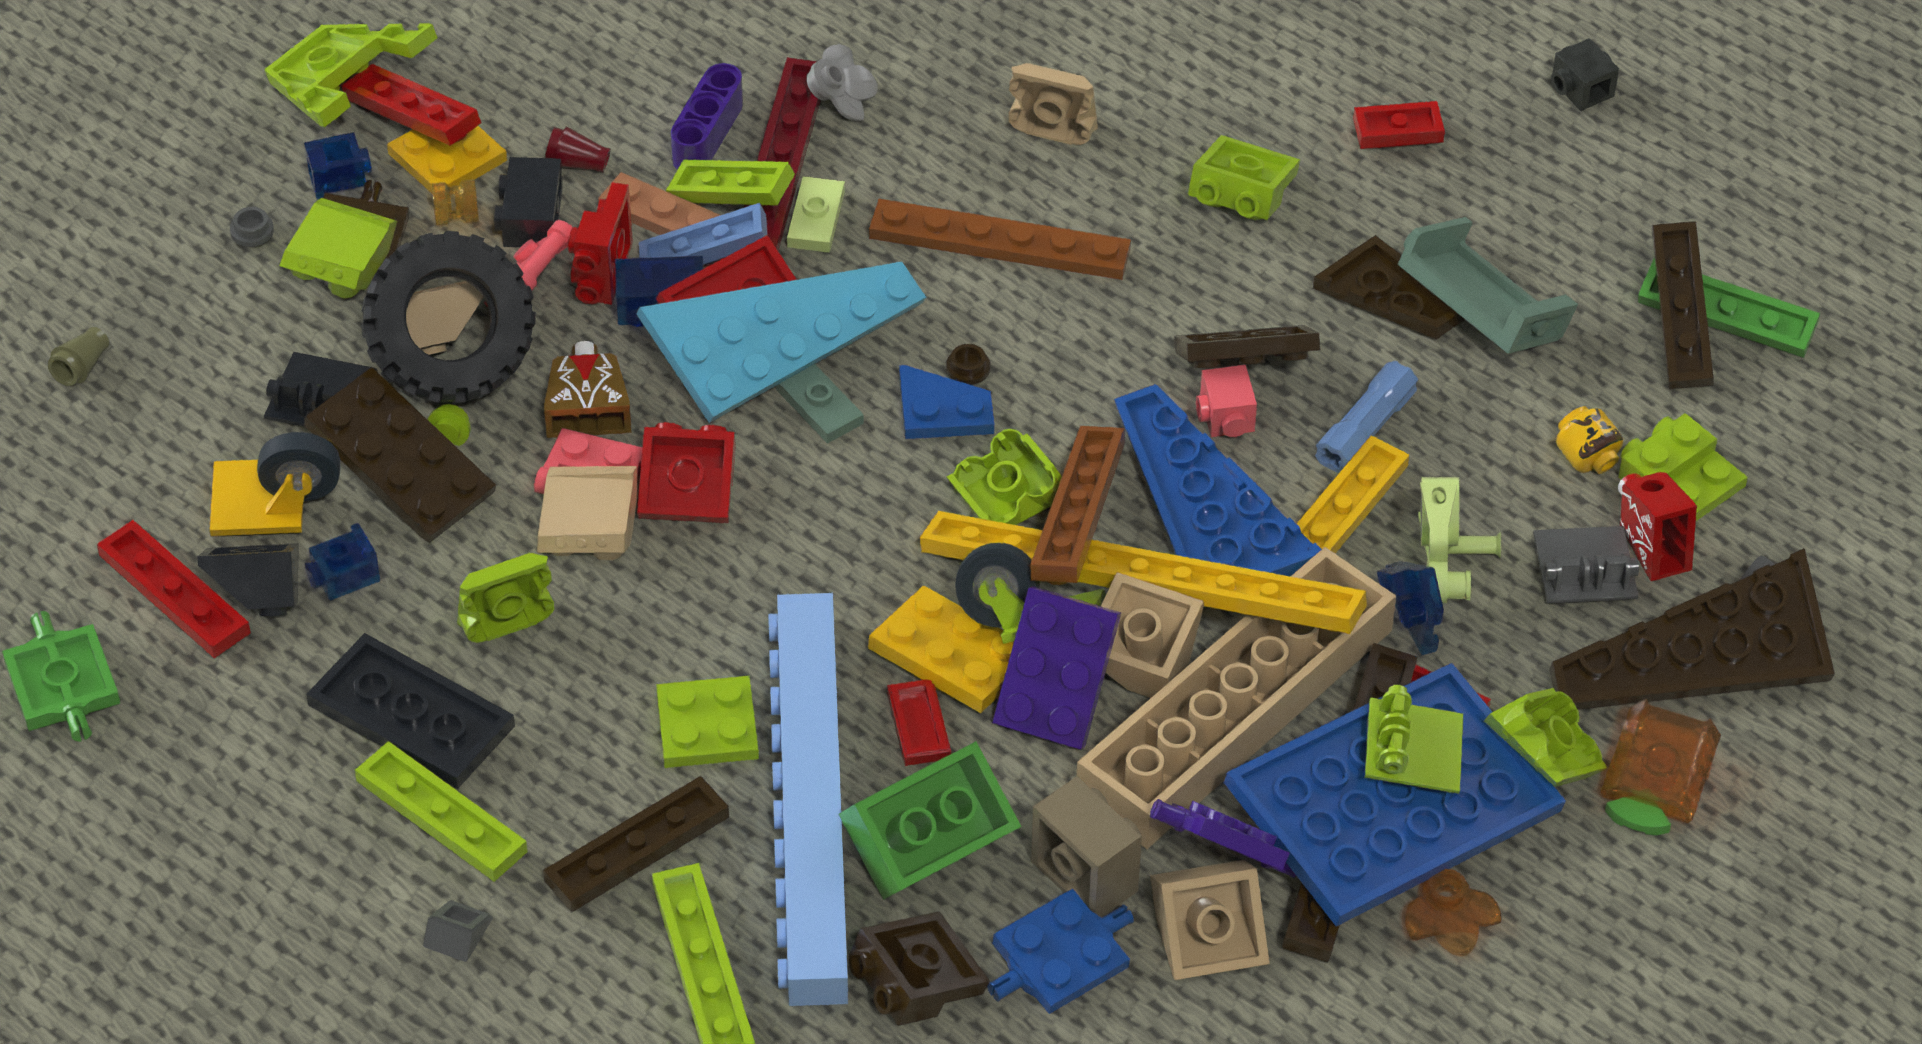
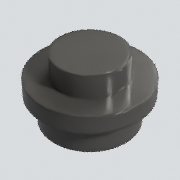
[230,207,274,247]

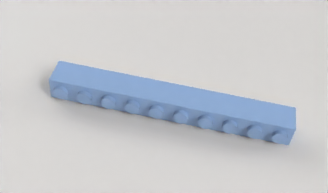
[768,593,848,1006]

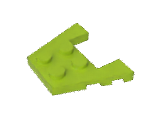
[264,23,438,127]

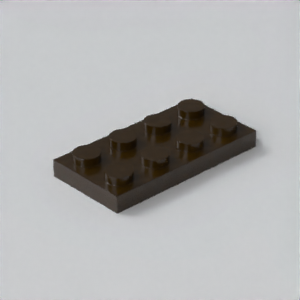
[304,367,496,543]

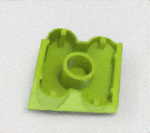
[279,198,397,298]
[946,429,1062,525]
[457,553,554,643]
[1484,688,1607,787]

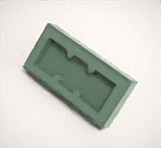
[776,364,864,443]

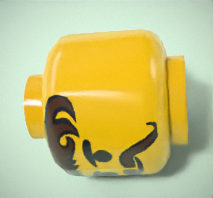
[1556,406,1624,474]

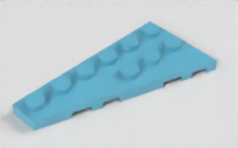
[636,262,926,423]

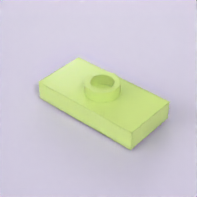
[787,176,845,253]

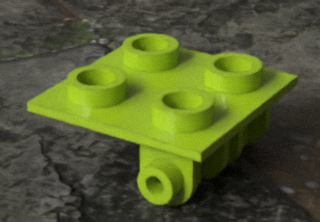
[1365,685,1463,794]

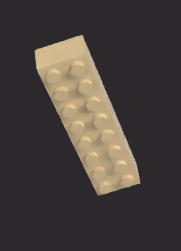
[1077,547,1396,849]

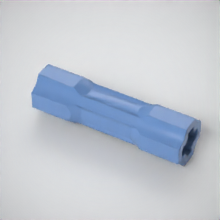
[1315,361,1418,473]

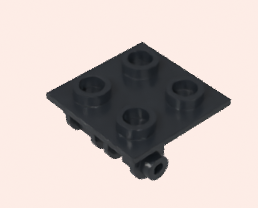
[264,352,378,427]

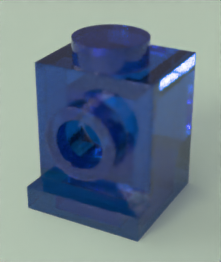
[304,132,372,200]
[305,523,380,601]

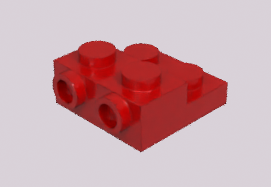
[568,182,633,305]
[637,422,736,523]

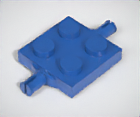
[987,888,1134,1014]

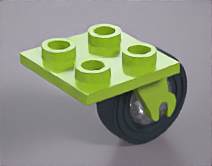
[955,543,1106,644]

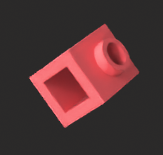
[1196,365,1257,437]

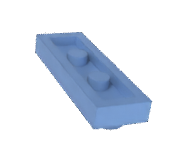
[639,203,768,282]

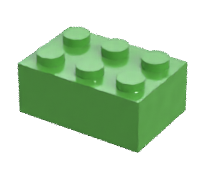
[838,741,1021,900]

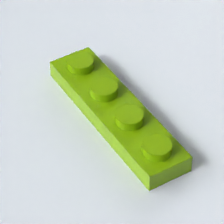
[355,741,528,882]

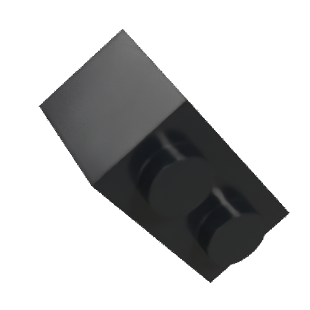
[494,157,563,247]

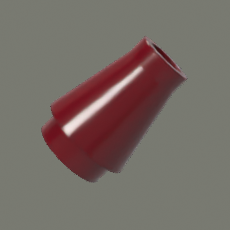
[545,126,611,173]

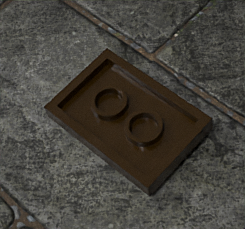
[1174,325,1320,368]

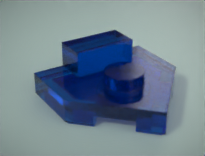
[1377,561,1444,655]

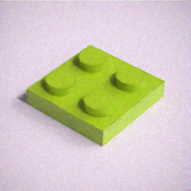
[656,675,759,768]

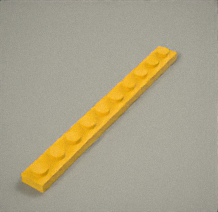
[920,511,1367,634]

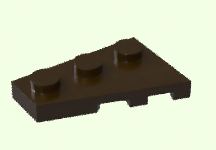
[1313,235,1465,340]

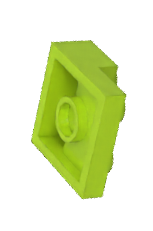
[1188,135,1300,220]
[1618,413,1748,521]

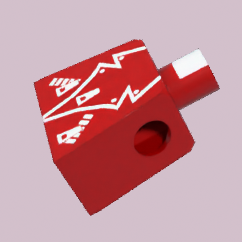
[1618,472,1697,581]

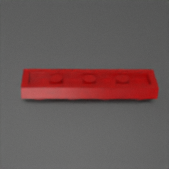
[341,64,482,146]
[97,520,251,659]

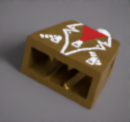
[544,341,632,438]

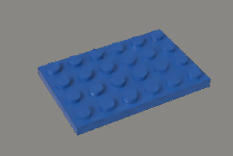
[1224,663,1566,927]

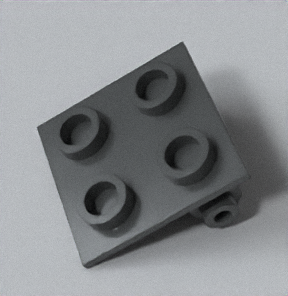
[1533,526,1639,604]

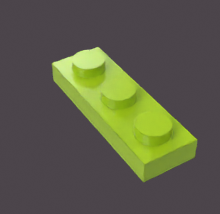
[666,160,795,205]

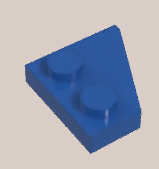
[899,365,995,439]

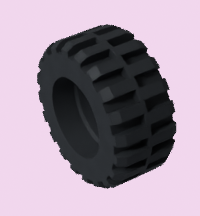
[361,231,536,405]

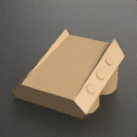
[1009,63,1098,145]
[537,466,638,561]

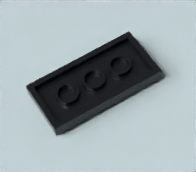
[306,633,515,789]

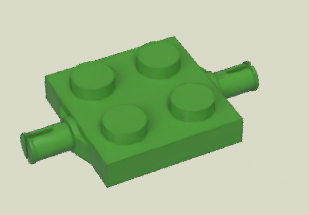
[2,611,120,742]

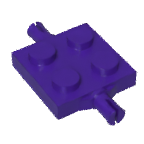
[1150,799,1296,878]

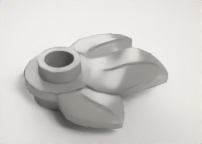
[807,44,878,121]

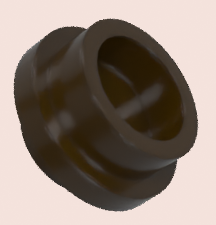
[946,344,990,385]

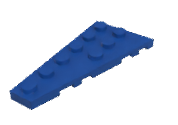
[1114,384,1322,608]

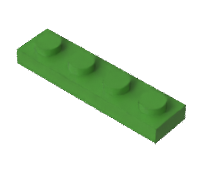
[1638,259,1820,358]

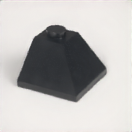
[197,543,299,616]

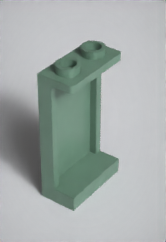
[1398,217,1578,354]

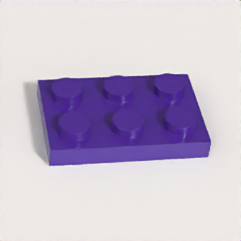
[992,586,1121,750]

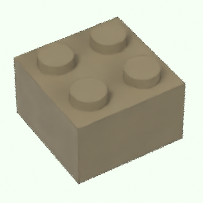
[1031,776,1142,917]

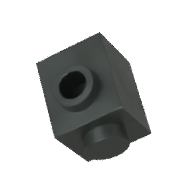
[1551,38,1619,111]

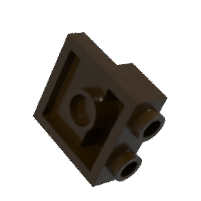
[849,911,990,1026]

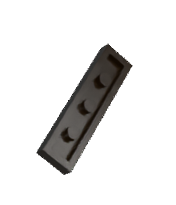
[1652,221,1714,389]
[543,776,729,913]

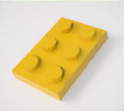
[868,585,1014,713]

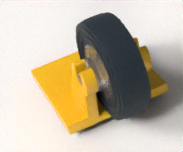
[210,432,340,536]

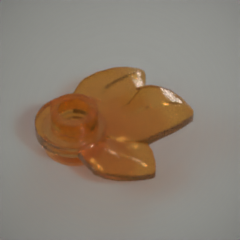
[1405,869,1502,956]

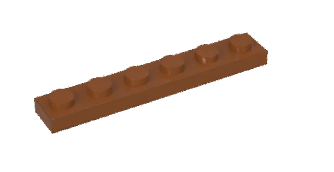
[869,199,1131,280]
[1030,426,1125,585]

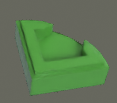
[1605,789,1671,835]

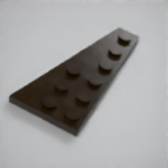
[1549,548,1835,710]

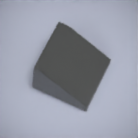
[423,900,493,962]

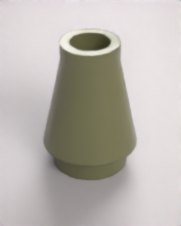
[48,327,109,386]

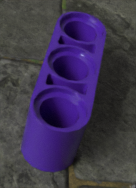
[670,63,743,170]

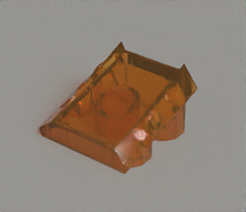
[1600,699,1721,823]

